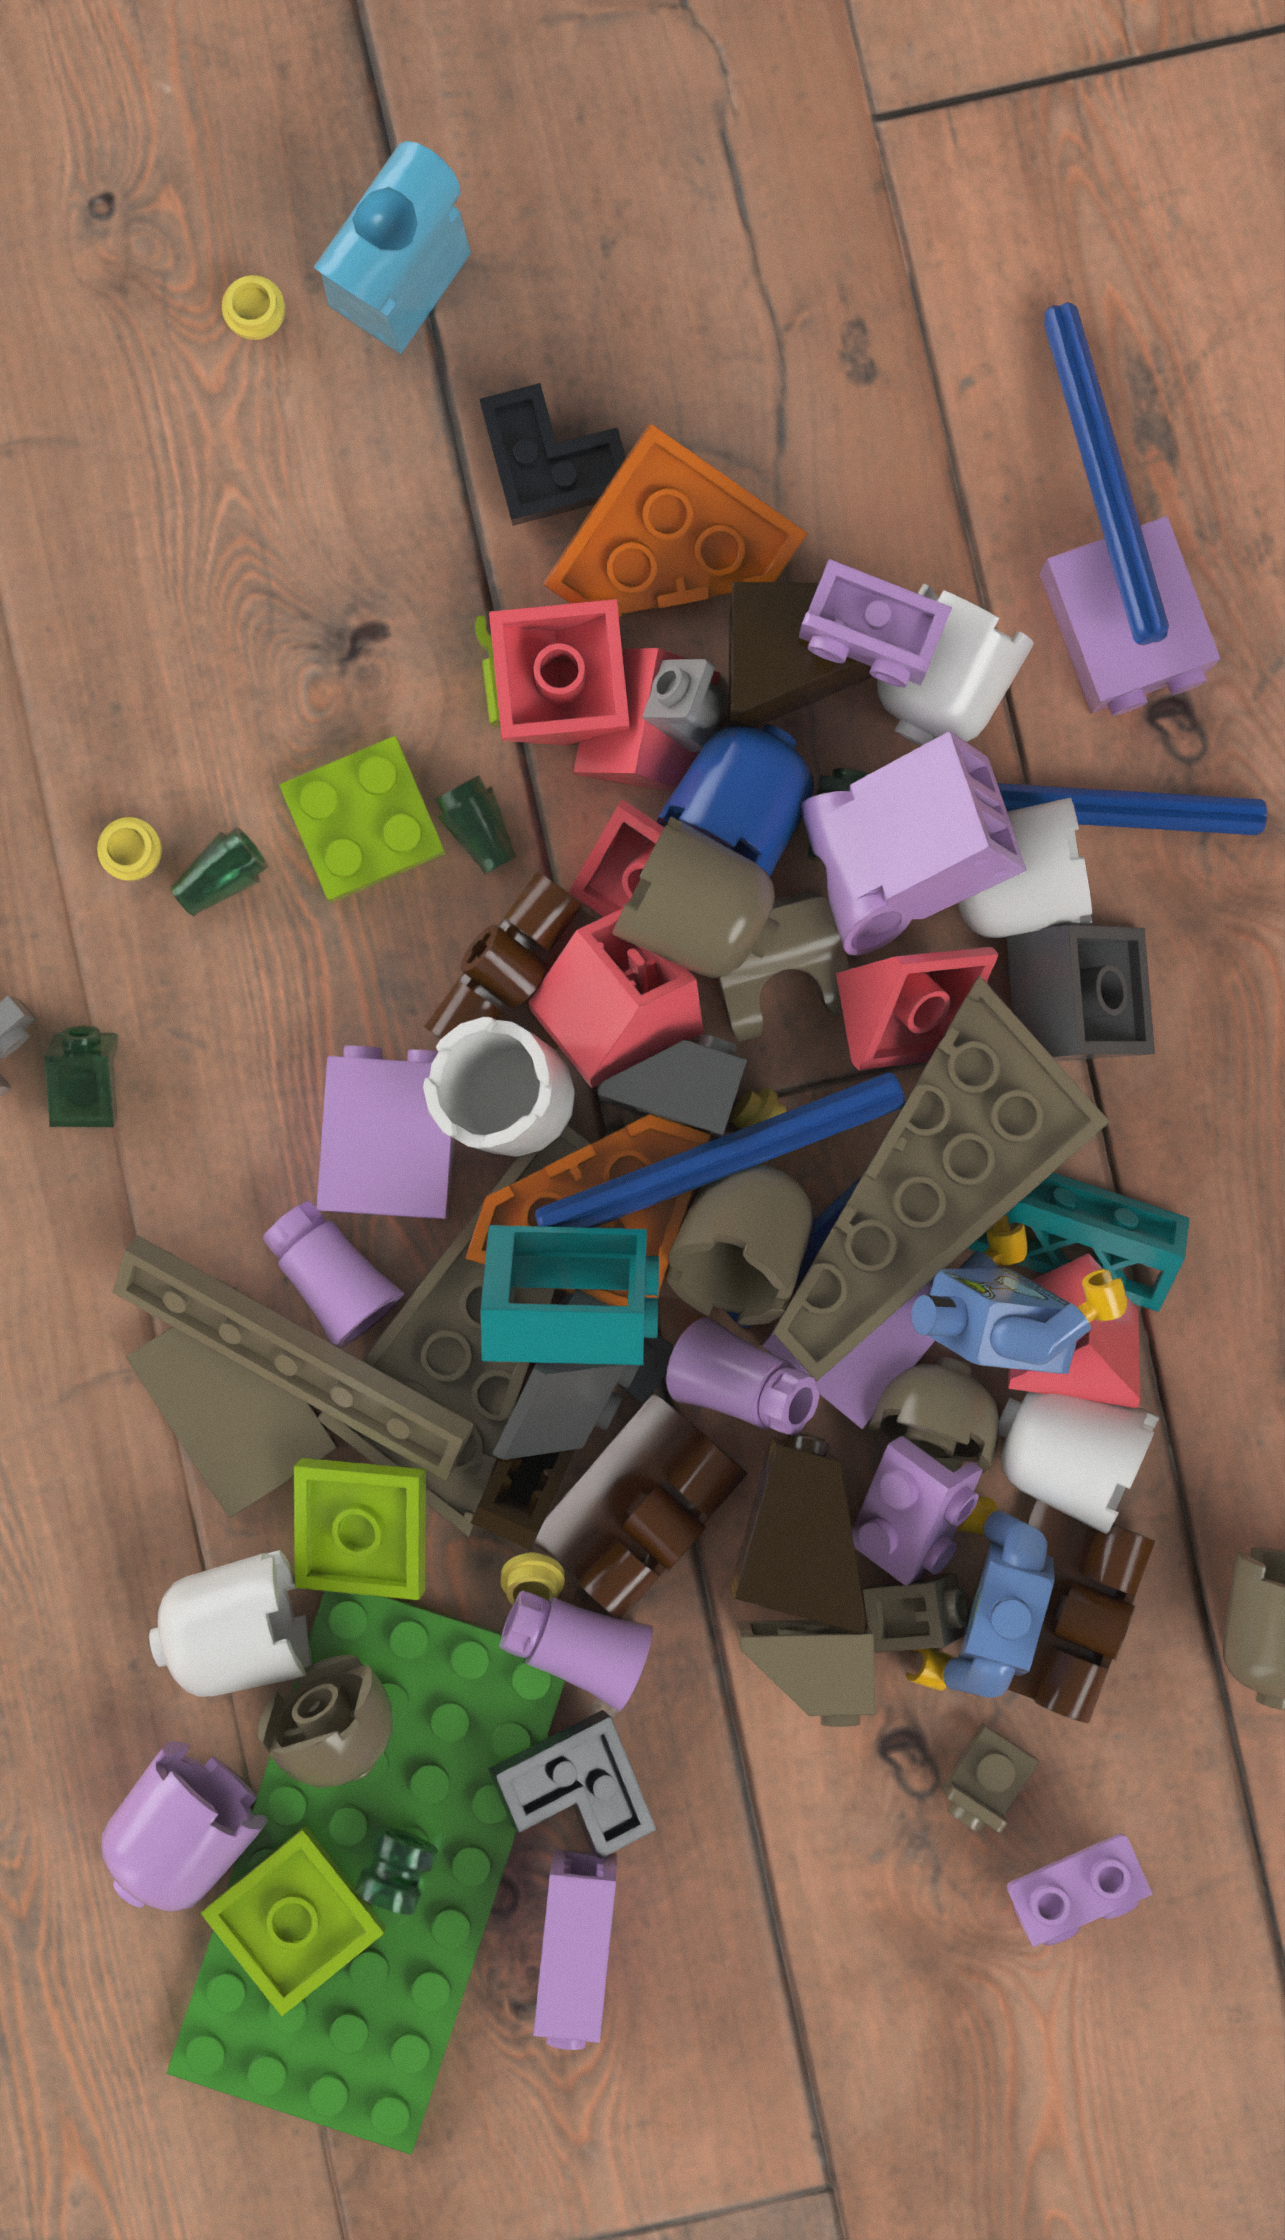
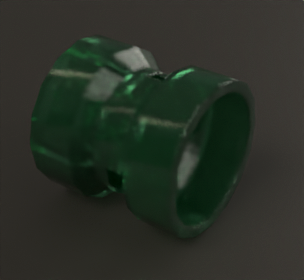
[354,1826,438,1915]

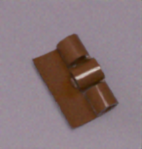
[424,872,597,1050]
[534,1394,748,1620]
[1007,1499,1155,1723]

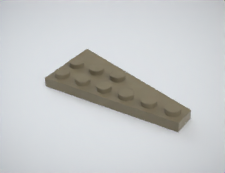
[772,975,1110,1382]
[317,1125,591,1537]

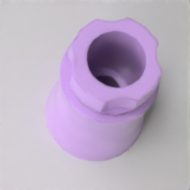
[262,1200,405,1349]
[666,1318,820,1435]
[499,1590,653,1711]

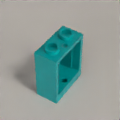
[481,1225,659,1365]

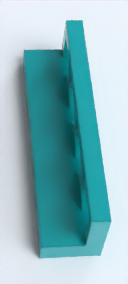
[968,1172,1190,1312]

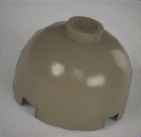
[866,1357,999,1473]
[258,1654,393,1788]

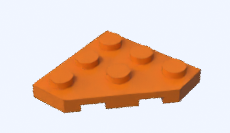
[543,423,808,617]
[465,1114,711,1306]

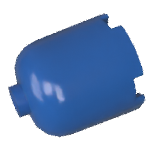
[656,724,814,877]

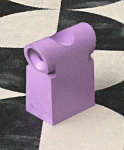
[801,731,1027,956]

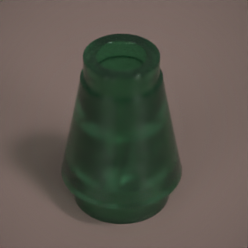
[435,775,517,874]
[170,827,268,916]

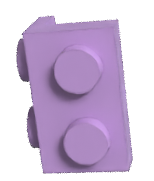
[799,559,952,688]
[852,1436,983,1587]
[1007,1833,1153,1947]

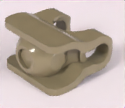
[716,892,850,1042]

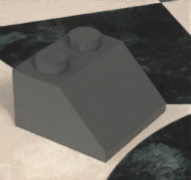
[1007,925,1155,1062]
[598,1034,747,1139]
[492,1289,645,1460]

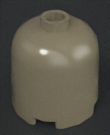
[612,816,780,978]
[666,1163,814,1326]
[1223,1547,1285,1710]

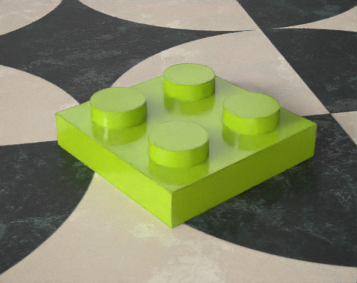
[279,735,446,903]
[294,1458,426,1600]
[200,1825,387,2017]

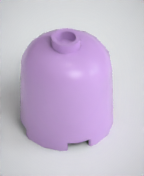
[101,1741,268,1912]

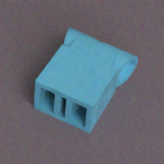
[314,141,471,355]

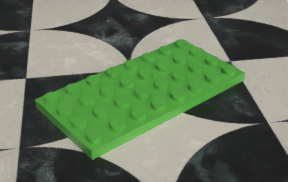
[166,1591,565,2155]

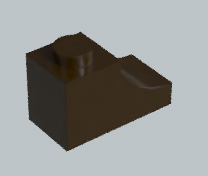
[470,1449,575,1550]

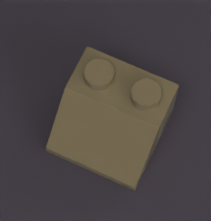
[737,1620,876,1727]

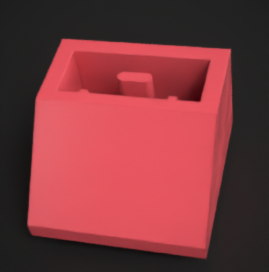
[529,908,704,1088]

